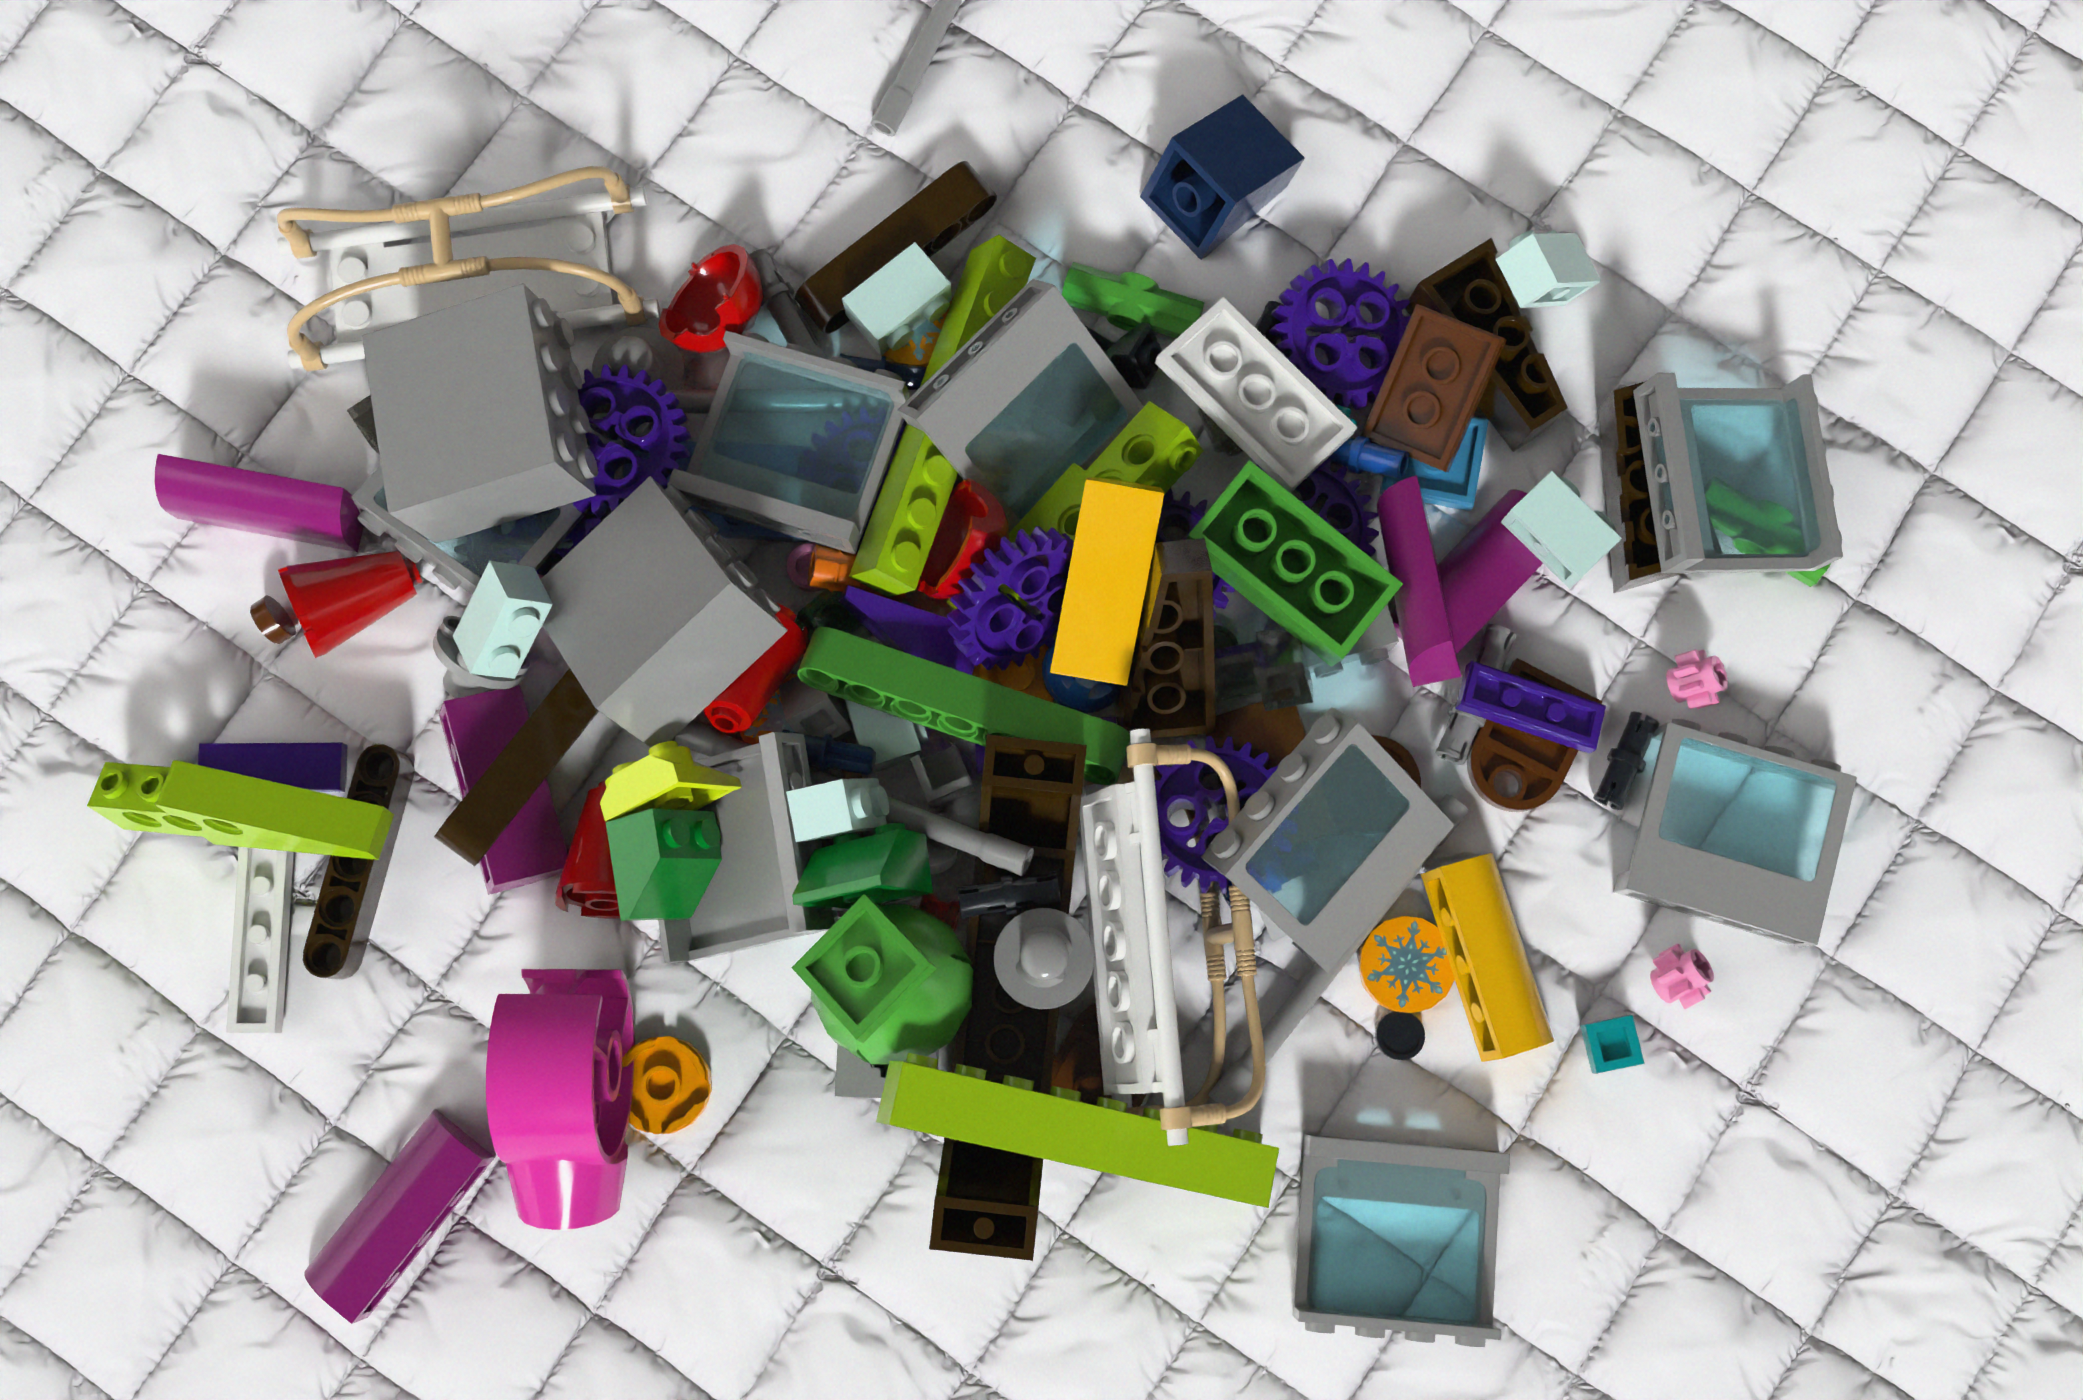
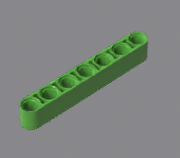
[797,627,1130,785]

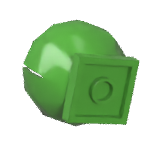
[791,894,974,1064]

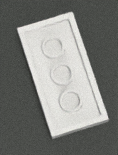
[1155,297,1358,493]

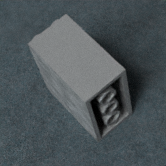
[362,283,598,544]
[540,476,788,748]

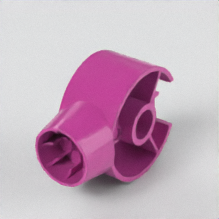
[486,969,635,1230]

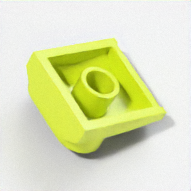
[600,741,742,822]

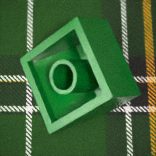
[606,808,722,921]
[792,823,933,912]

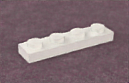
[226,847,294,1033]

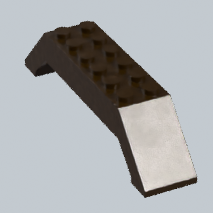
[929,734,1087,1261]

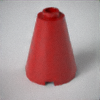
[278,551,423,658]
[704,602,809,733]
[555,781,620,919]

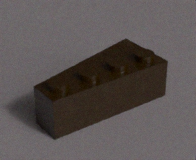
[1405,238,1568,452]
[1598,381,1720,593]
[1115,538,1216,739]

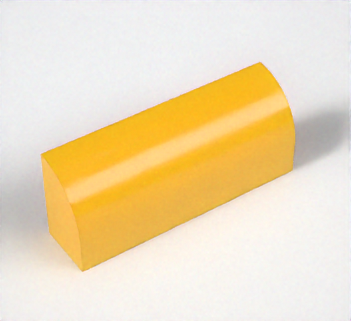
[1050,477,1164,686]
[1421,853,1555,1062]

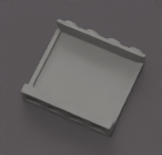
[658,732,835,963]

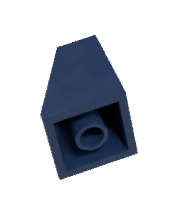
[1140,94,1305,260]

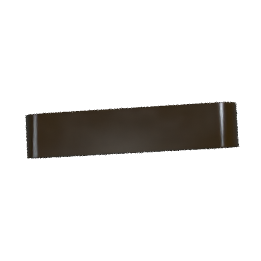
[794,161,997,334]
[434,668,599,867]
[302,744,414,979]

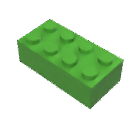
[1185,460,1403,667]

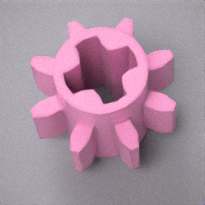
[1666,649,1728,709]
[1650,944,1714,1009]

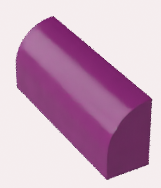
[154,454,364,552]
[1376,475,1462,687]
[1391,489,1543,653]
[439,685,568,895]
[304,1109,495,1324]

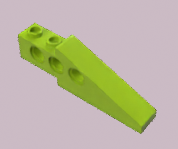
[947,401,1204,610]
[87,760,394,860]

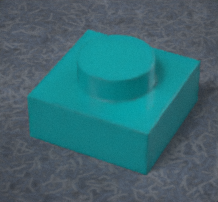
[1580,1015,1645,1074]

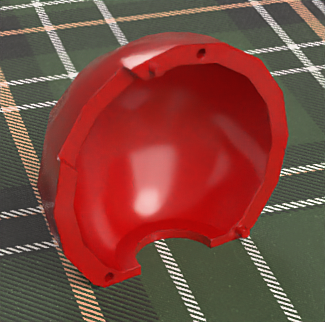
[658,244,764,353]
[917,478,1009,599]

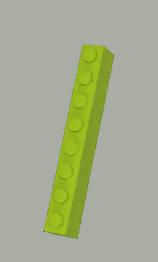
[849,234,1036,597]
[876,1053,1279,1208]

